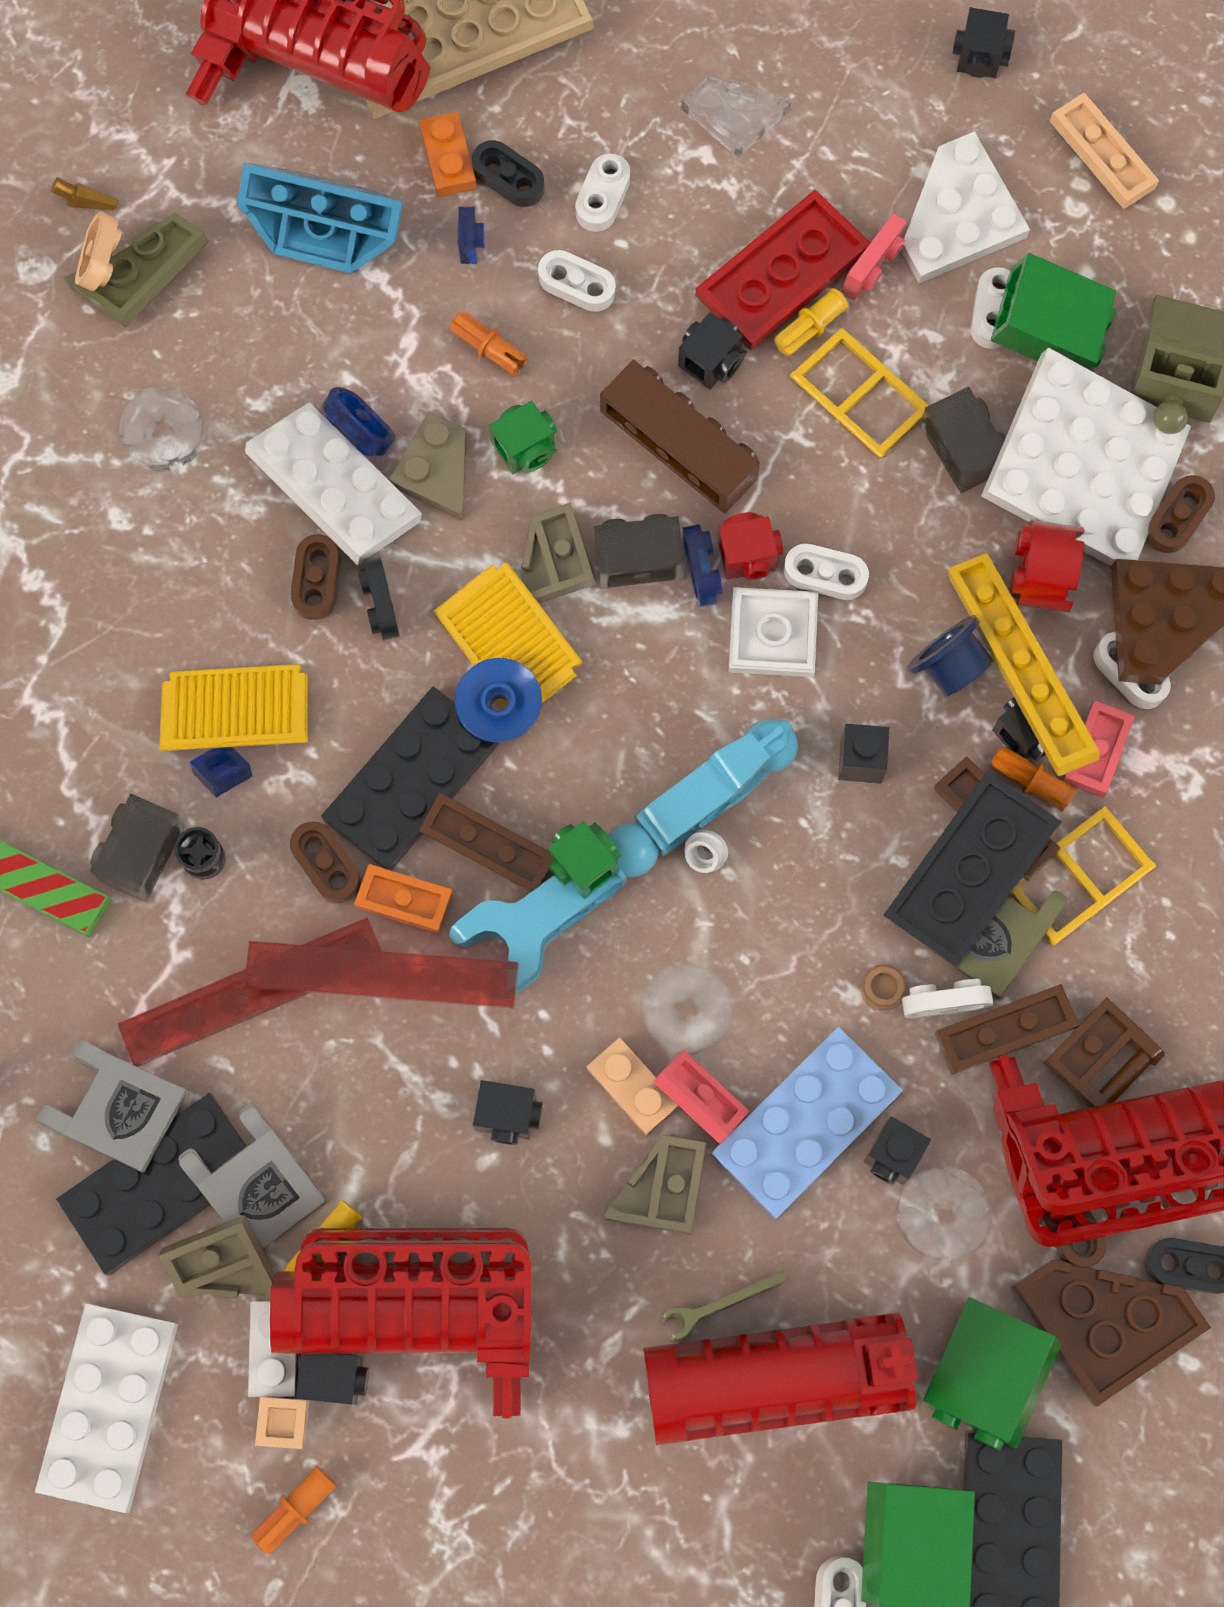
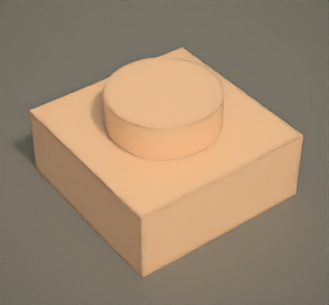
[255,1397,309,1449]

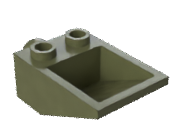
[1131,295,1224,434]

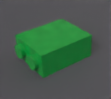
[990,252,1117,370]
[923,1297,1062,1451]
[861,1481,975,1607]

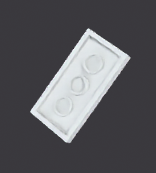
[245,402,422,565]
[35,1303,178,1513]

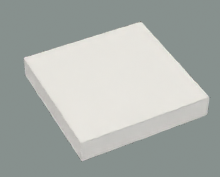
[728,587,818,677]

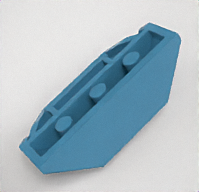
[237,163,404,273]

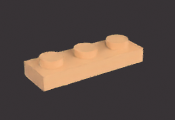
[1050,92,1159,209]

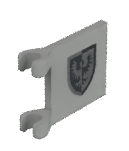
[36,1040,188,1173]
[179,1103,326,1249]

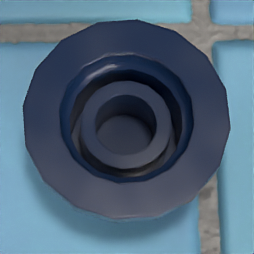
[907,615,993,697]

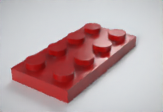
[695,189,871,351]

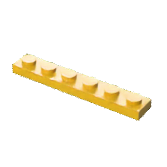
[948,553,1099,776]

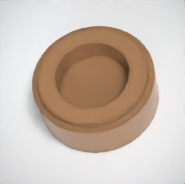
[860,964,907,1011]

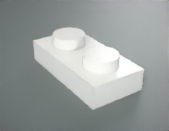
[248,1301,298,1397]

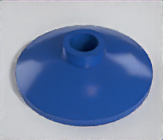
[455,658,542,743]

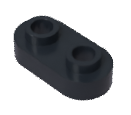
[472,140,545,207]
[358,556,400,641]
[1145,1238,1224,1294]

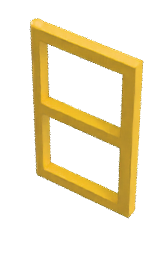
[790,328,931,459]
[1011,806,1156,946]

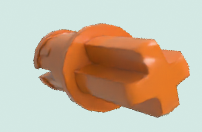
[450,311,528,377]
[990,747,1077,812]
[251,1465,337,1554]

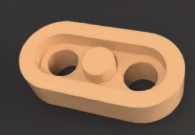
[75,211,122,291]

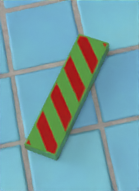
[0,841,112,938]

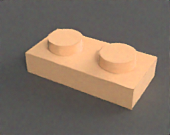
[586,1037,679,1136]

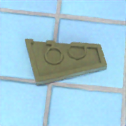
[64,213,209,327]

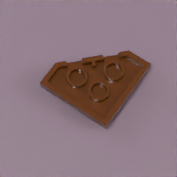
[1111,559,1224,685]
[1012,1260,1211,1406]

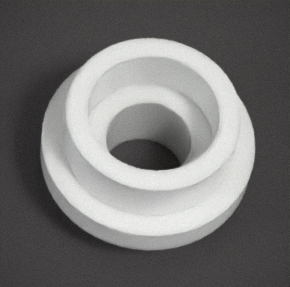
[685,830,728,873]

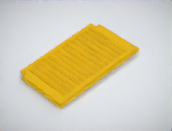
[433,562,582,708]
[159,664,308,751]

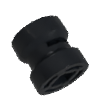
[174,827,226,880]

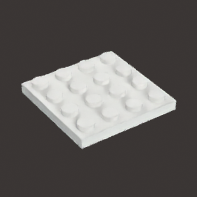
[981,348,1191,566]

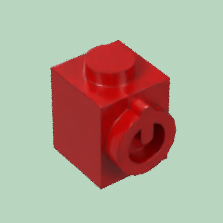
[717,512,783,580]

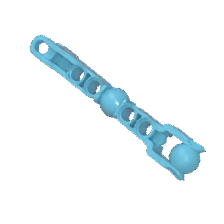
[449,718,798,1001]

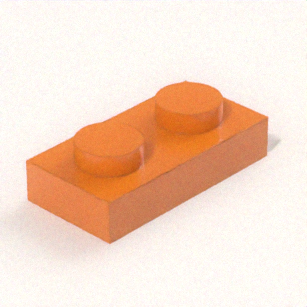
[419,111,477,197]
[354,864,453,934]

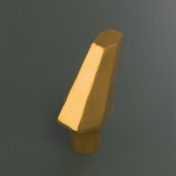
[51,177,119,210]

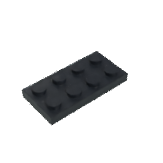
[321,686,499,871]
[884,771,1062,968]
[56,1093,246,1276]
[964,1433,1062,1607]

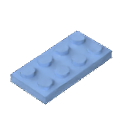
[711,1027,903,1220]

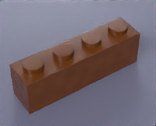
[600,359,760,514]

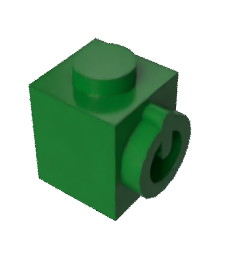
[489,400,557,475]
[548,820,621,899]

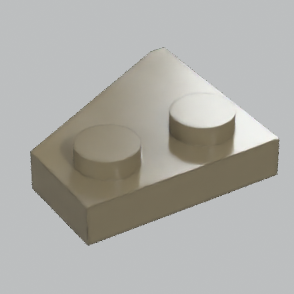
[389,411,466,520]
[521,502,597,604]
[604,1134,706,1235]
[159,1215,275,1301]

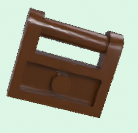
[1043,997,1165,1108]

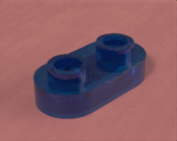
[322,387,395,456]
[681,524,723,608]

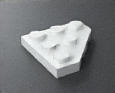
[901,131,1030,284]

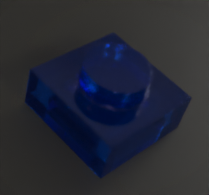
[458,207,485,264]
[190,747,253,798]

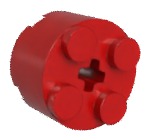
[1008,520,1084,613]

